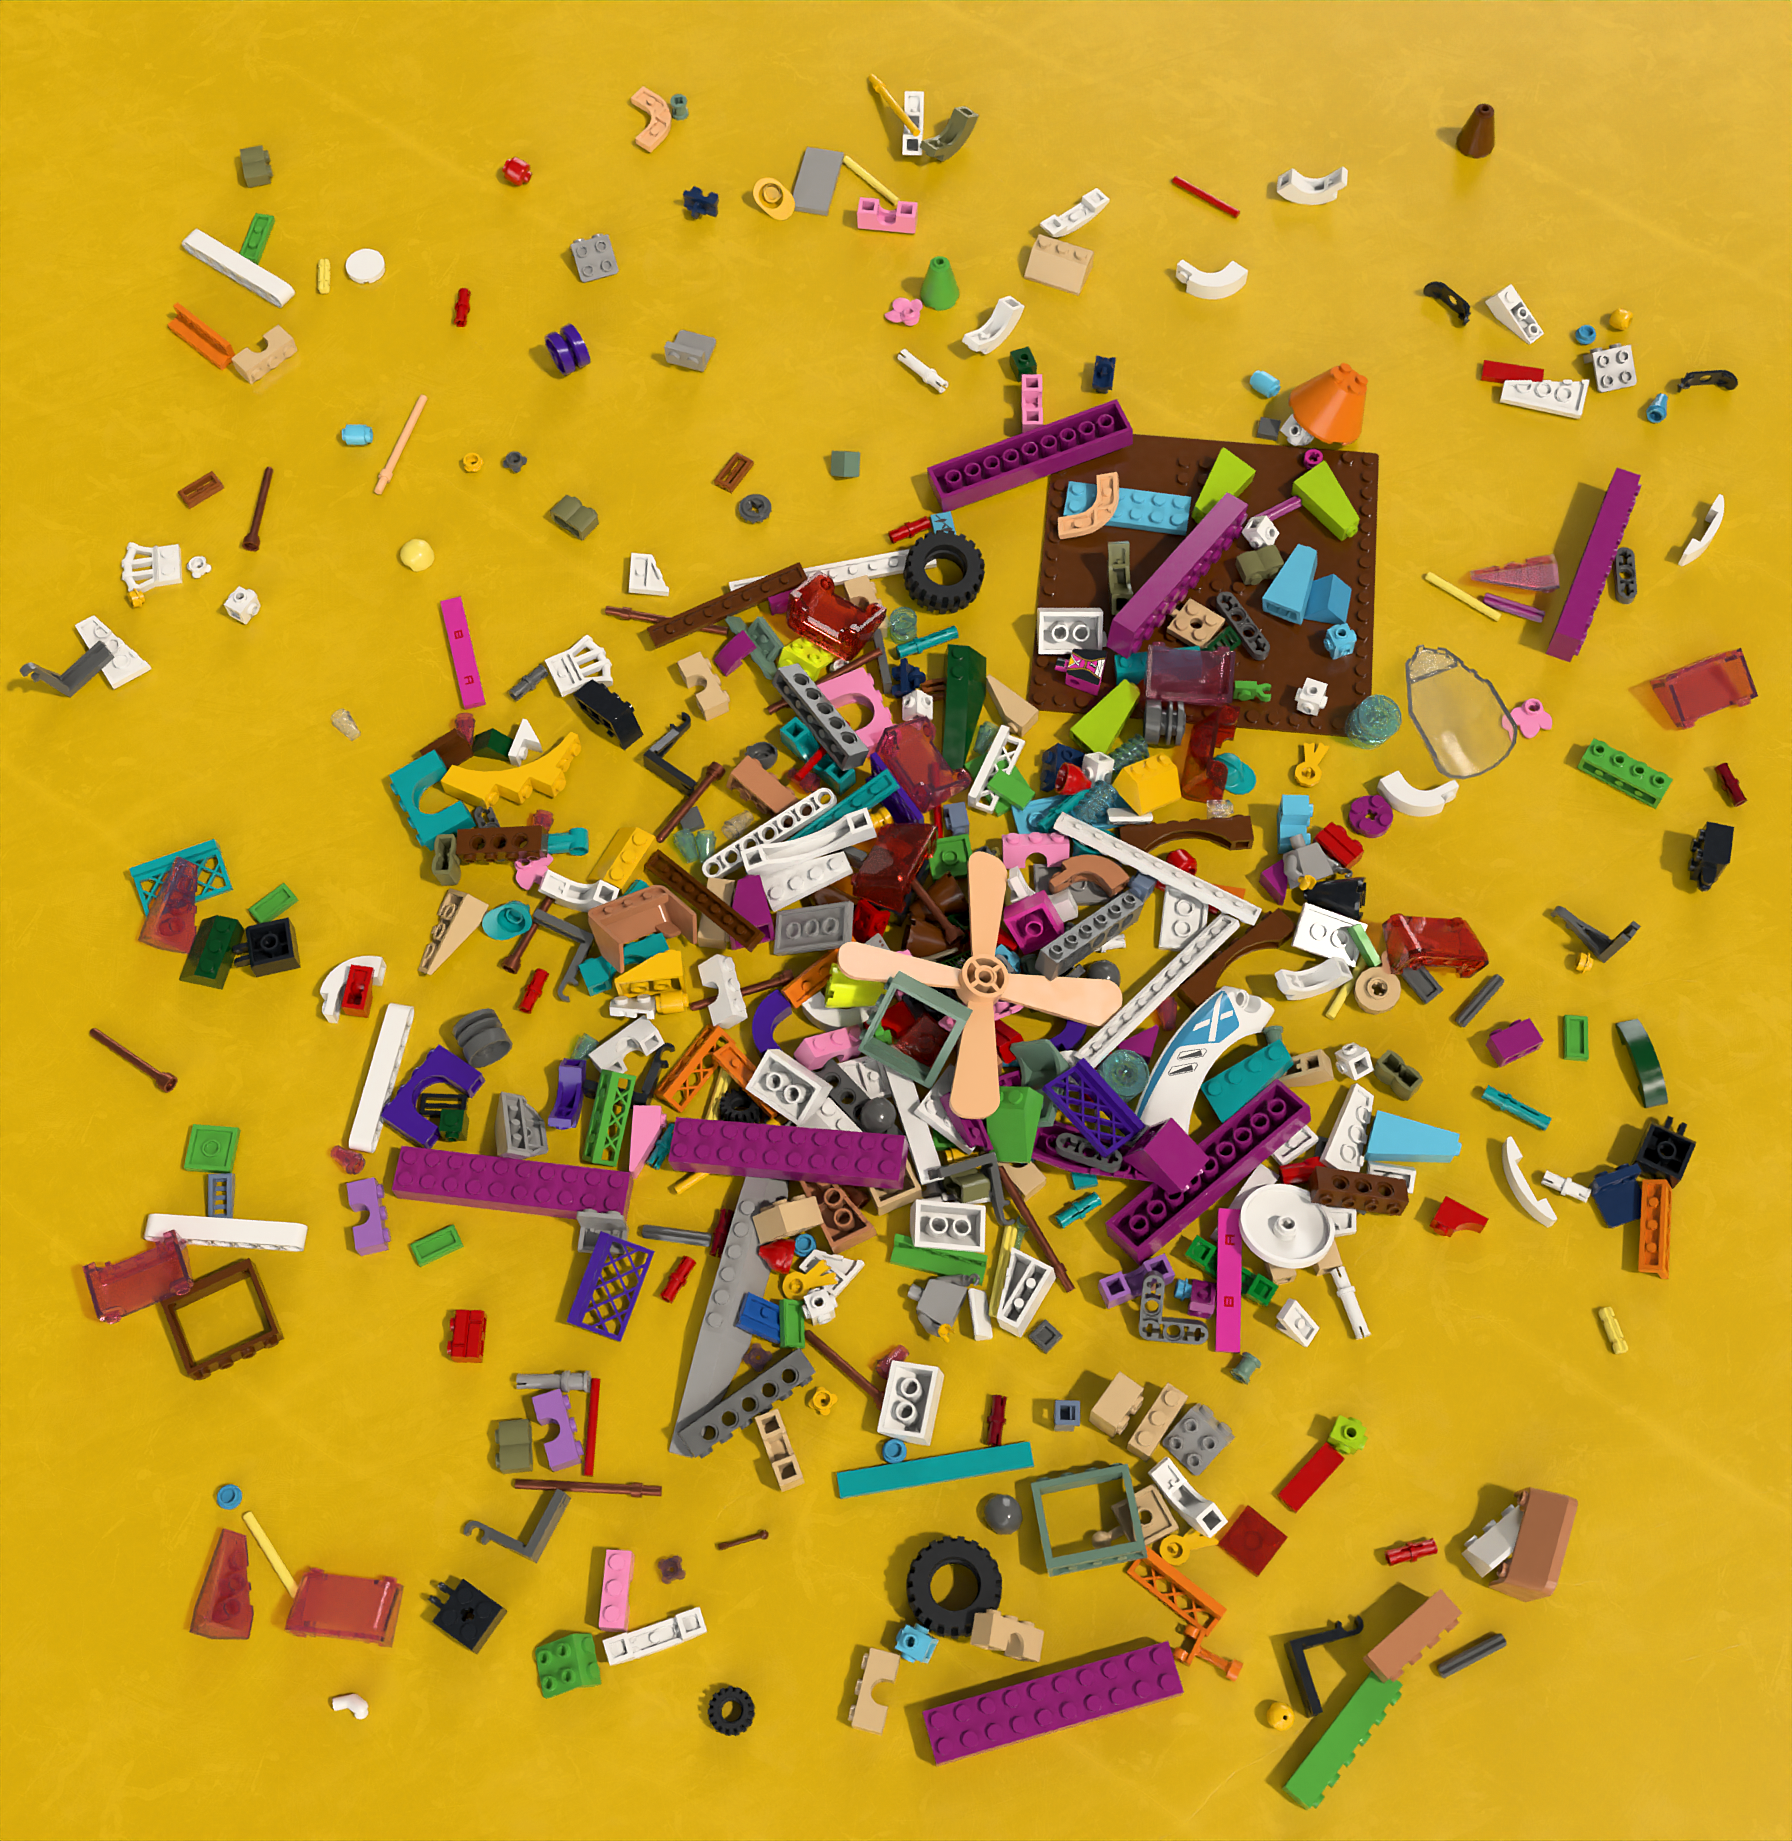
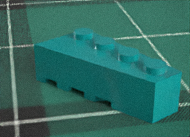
[1200,1039,1294,1124]

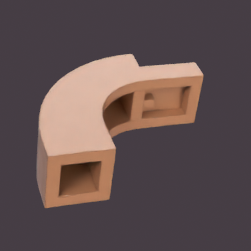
[1049,855,1130,899]

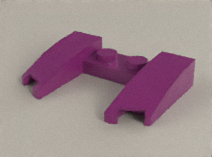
[939,1070,1022,1152]

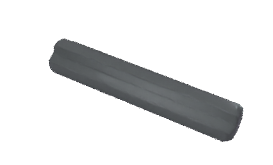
[1455,974,1504,1027]
[642,1224,712,1247]
[1437,1633,1507,1678]

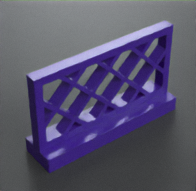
[865,752,931,848]
[1042,1058,1146,1159]
[566,1231,655,1342]

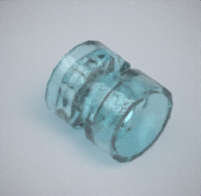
[890,607,917,645]

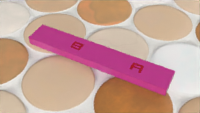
[440,596,486,710]
[1215,1208,1242,1353]

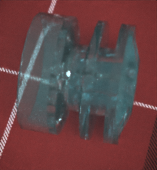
[1345,695,1402,750]
[1096,1049,1149,1104]

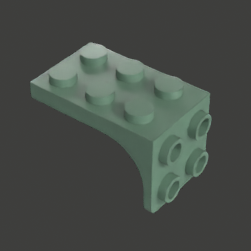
[1010,1039,1071,1128]

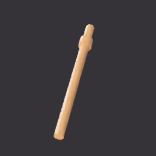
[374,395,427,494]

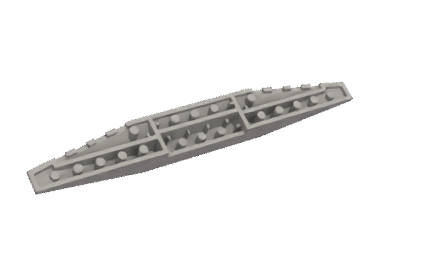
[669,1114,793,1458]

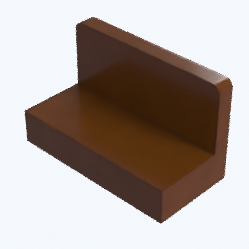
[420,728,474,770]

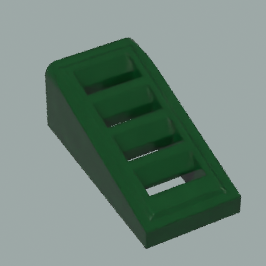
[1200,625,1242,669]

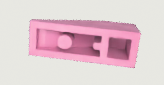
[629,1105,667,1179]

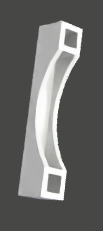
[740,807,877,877]

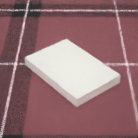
[1158,884,1209,952]
[1291,903,1367,968]

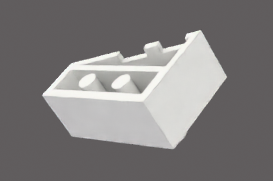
[997,1247,1056,1338]

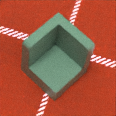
[831,451,860,477]

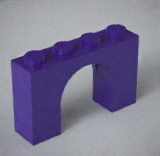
[381,1045,485,1149]

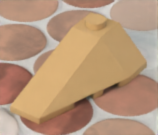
[418,889,489,975]

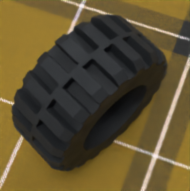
[903,530,985,614]
[907,1536,1002,1639]

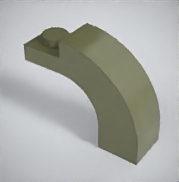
[920,106,979,161]
[1107,541,1133,615]

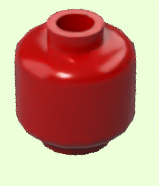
[502,157,532,186]
[1165,849,1197,876]

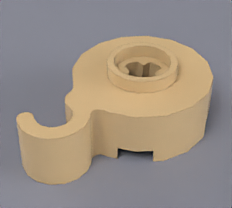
[1353,949,1401,1015]

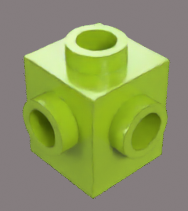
[1326,1415,1368,1455]

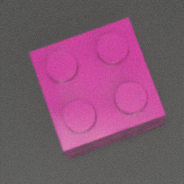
[1004,890,1065,955]

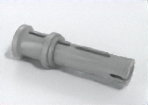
[516,1370,591,1393]

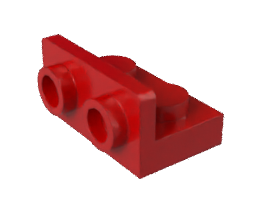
[852,900,891,944]

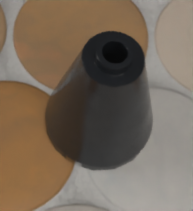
[1304,877,1366,921]

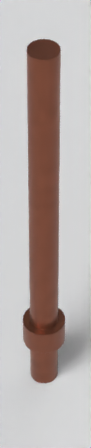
[605,606,729,636]
[767,647,883,715]
[999,1166,1075,1293]
[515,1479,662,1498]

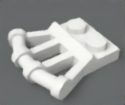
[121,542,182,593]
[545,635,613,697]

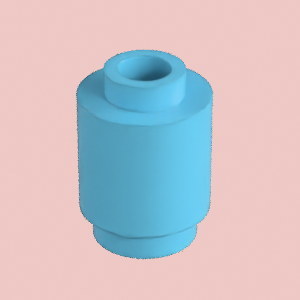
[1250,370,1281,398]
[342,424,373,445]

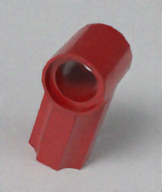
[1278,1157,1325,1185]

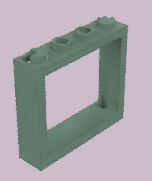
[858,971,973,1090]
[1031,1463,1148,1577]

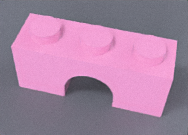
[857,197,918,234]
[1021,374,1043,433]
[1002,831,1070,869]
[794,1024,862,1071]
[599,1550,635,1632]

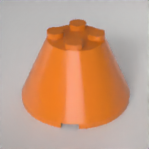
[1288,363,1368,445]

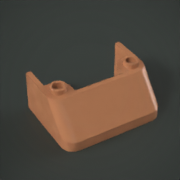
[588,885,697,973]
[1488,1487,1578,1602]

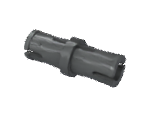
[508,665,549,701]

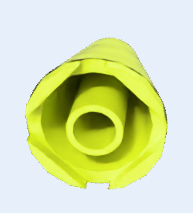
[824,963,887,1009]

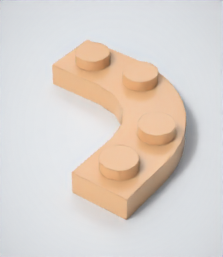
[631,87,671,152]
[1058,472,1119,539]

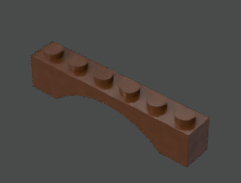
[1118,814,1254,853]
[1177,908,1296,1012]

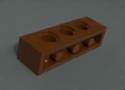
[456,825,549,864]
[1308,1166,1409,1216]

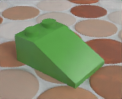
[986,1086,1044,1163]

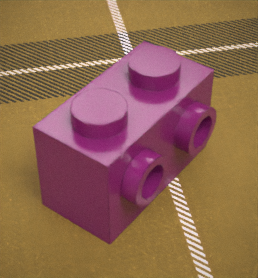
[1485,1018,1544,1068]

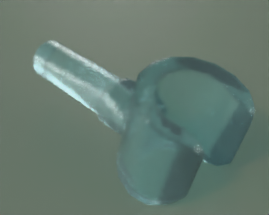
[1014,1215,1029,1251]

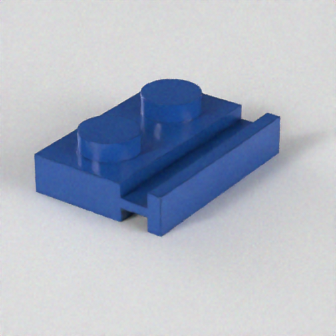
[736,1292,780,1344]

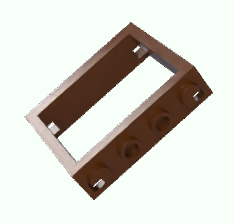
[160,1258,284,1380]

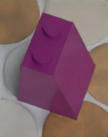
[729,875,775,950]
[1122,1117,1210,1195]

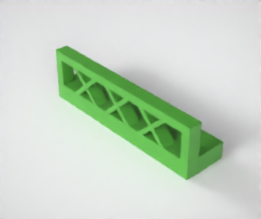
[582,1069,636,1167]
[890,1234,988,1286]

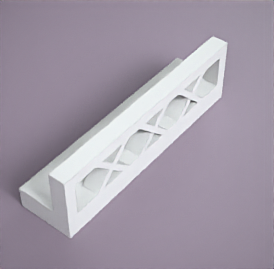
[968,725,1025,814]

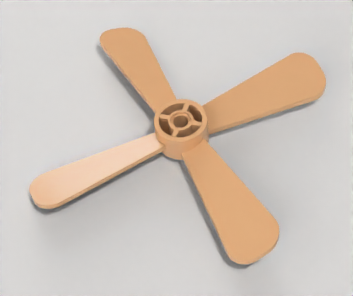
[837,851,1122,1119]

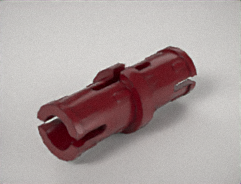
[1714,762,1747,807]
[709,1208,735,1258]
[986,1395,1007,1447]

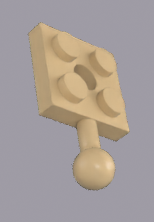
[1167,598,1225,649]
[1091,1484,1179,1549]

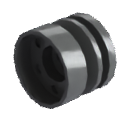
[1143,699,1186,746]
[452,1008,513,1068]

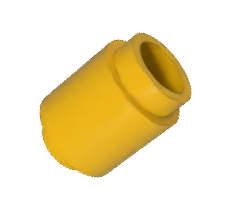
[655,989,689,1014]

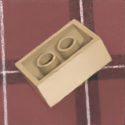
[1024,234,1094,296]

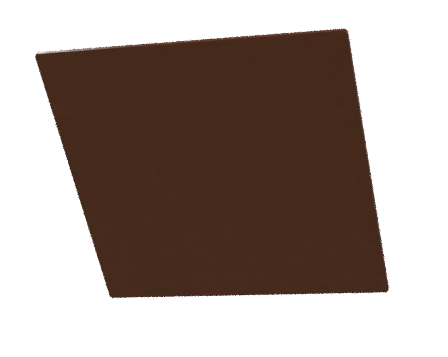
[1028,434,1379,739]

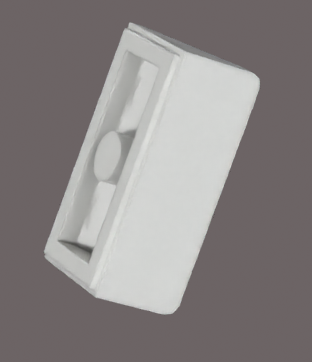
[1106,808,1153,825]
[1366,1161,1416,1194]
[968,1288,993,1341]

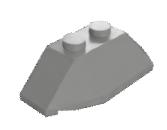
[495,1092,548,1160]

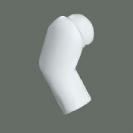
[333,1694,369,1719]

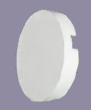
[346,249,385,284]

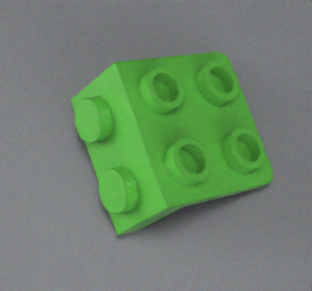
[535,1633,601,1698]

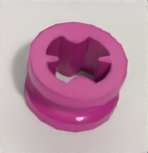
[1303,449,1323,470]

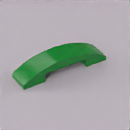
[1184,1235,1279,1307]

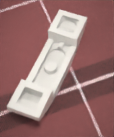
[1040,188,1110,237]
[1678,494,1724,566]
[1502,1136,1557,1227]
[1210,1164,1280,1242]
[603,1607,707,1666]

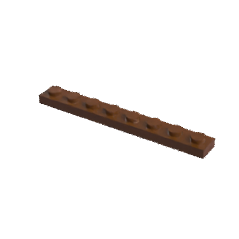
[647,562,808,649]
[644,849,765,952]

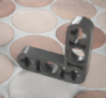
[1138,1271,1209,1345]

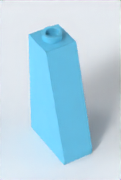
[1262,544,1317,625]
[1364,1110,1462,1163]

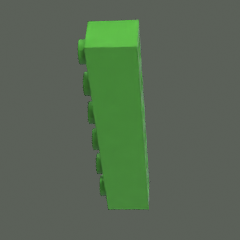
[1282,1671,1403,1810]

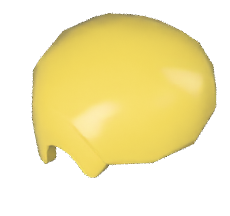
[400,539,435,571]

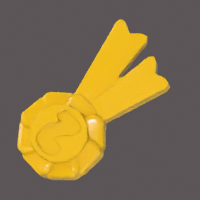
[1294,743,1329,787]
[782,1260,838,1301]
[1159,1527,1219,1567]

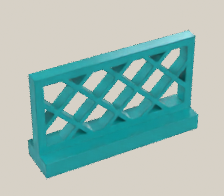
[129,839,233,920]

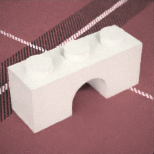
[698,954,748,1029]
[588,1015,664,1073]

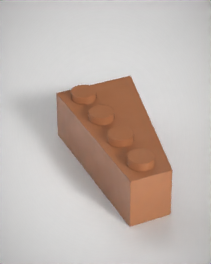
[726,755,812,836]
[800,1181,877,1255]
[1362,1589,1462,1683]

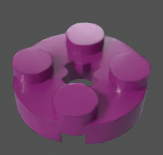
[1348,795,1393,838]

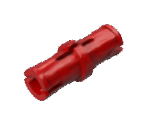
[454,288,471,327]
[888,516,931,544]
[518,968,549,1014]
[659,1255,696,1304]
[1385,1538,1438,1566]

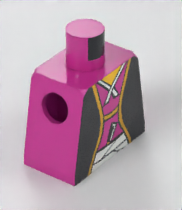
[1055,649,1107,696]

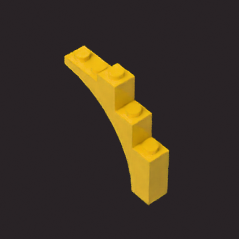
[441,732,581,811]

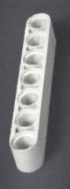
[182,229,295,308]
[702,788,837,879]
[349,1003,414,1153]
[883,1042,944,1185]
[144,1214,308,1252]

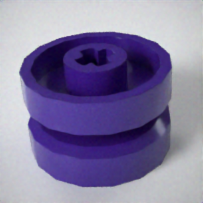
[544,323,591,376]

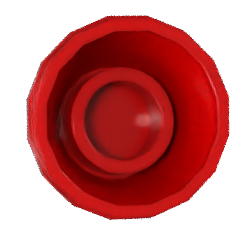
[1055,762,1092,796]
[758,1239,796,1275]

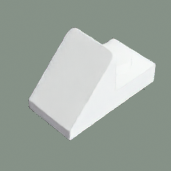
[508,719,543,767]
[1276,1298,1319,1347]

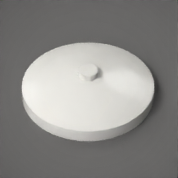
[1239,1184,1335,1269]

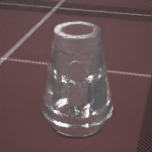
[331,709,361,741]
[722,810,754,840]

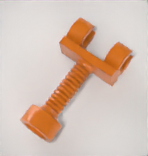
[1173,1624,1243,1682]

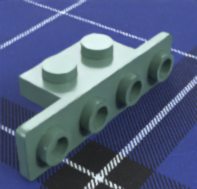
[725,616,785,680]

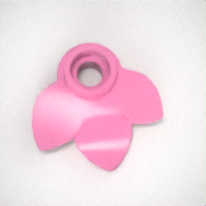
[885,298,923,326]
[1508,698,1552,738]
[514,853,553,890]

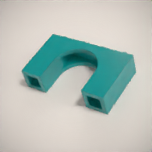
[389,750,476,851]

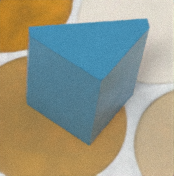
[1303,574,1352,625]

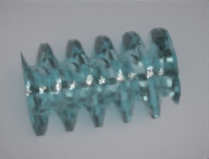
[1107,734,1150,776]
[1073,780,1119,826]

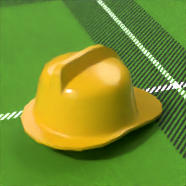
[753,177,795,220]

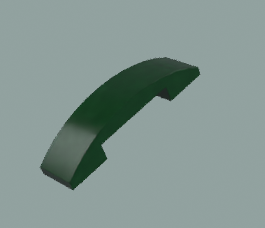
[1615,1019,1668,1108]

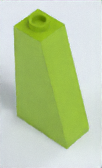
[1191,447,1256,524]
[1291,460,1360,541]
[1069,679,1140,755]

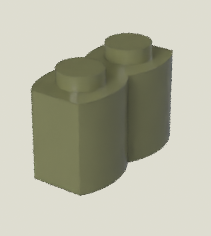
[240,145,273,188]
[550,495,599,540]
[1235,545,1284,585]
[432,834,462,886]
[1373,1050,1423,1101]
[942,1168,991,1203]
[495,1419,533,1474]

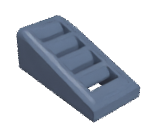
[208,1173,235,1219]

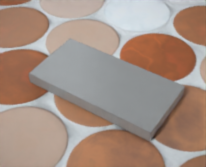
[793,147,844,216]
[1033,861,1124,906]
[774,901,854,956]

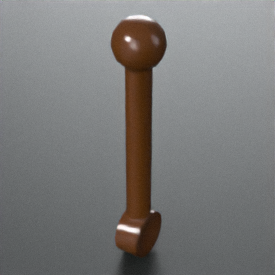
[718,1530,769,1551]

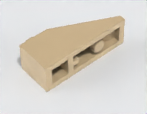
[986,674,1039,738]
[1278,1049,1334,1087]

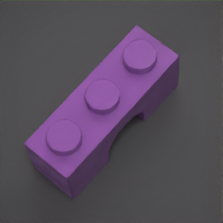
[347,1177,391,1256]
[1098,1253,1175,1309]
[532,1389,584,1472]

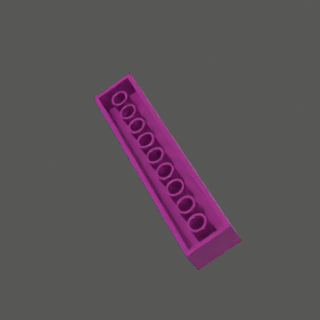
[927,399,1133,513]
[1546,468,1642,662]
[1106,492,1248,659]
[1105,1079,1311,1266]
[668,1117,909,1190]
[392,1146,634,1222]
[923,1641,1184,1767]

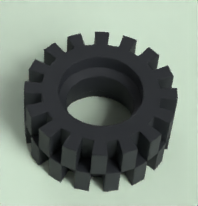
[720,1087,762,1124]
[708,1686,755,1736]

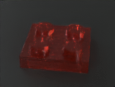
[894,1011,957,1068]
[1218,1505,1288,1577]

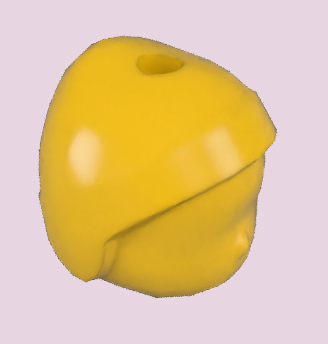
[1609,308,1633,330]
[1267,1702,1295,1731]

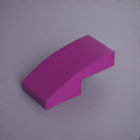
[714,630,757,677]

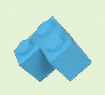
[1277,795,1313,854]

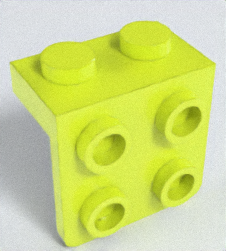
[777,635,838,682]

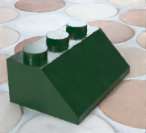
[179,915,245,990]

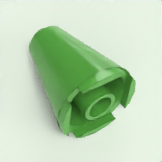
[920,256,959,311]

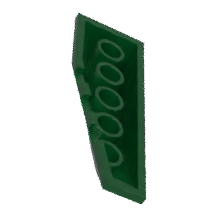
[941,644,987,772]

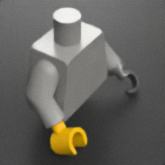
[1283,833,1353,890]
[907,1273,980,1343]

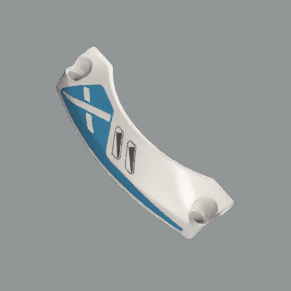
[1126,986,1275,1147]

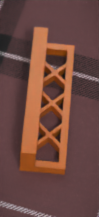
[167,302,235,370]
[781,936,856,1009]
[653,1024,736,1113]
[713,1041,781,1119]
[1638,1179,1672,1279]
[1126,1545,1227,1637]

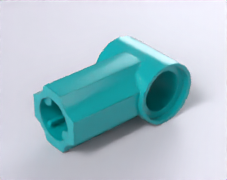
[548,828,589,856]

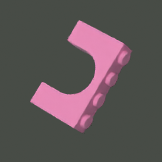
[817,667,900,758]

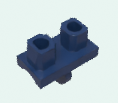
[683,186,719,219]
[1092,355,1116,394]
[892,658,926,699]

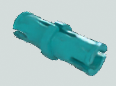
[646,1123,675,1170]
[1055,1192,1102,1229]

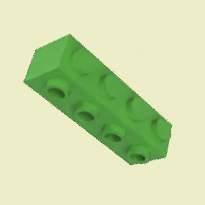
[1577,738,1673,809]

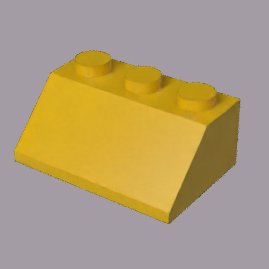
[1111,752,1181,816]
[587,827,658,897]

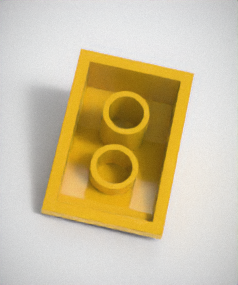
[614,950,687,998]

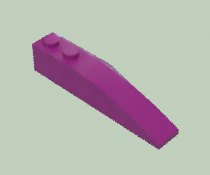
[1031,1120,1153,1182]

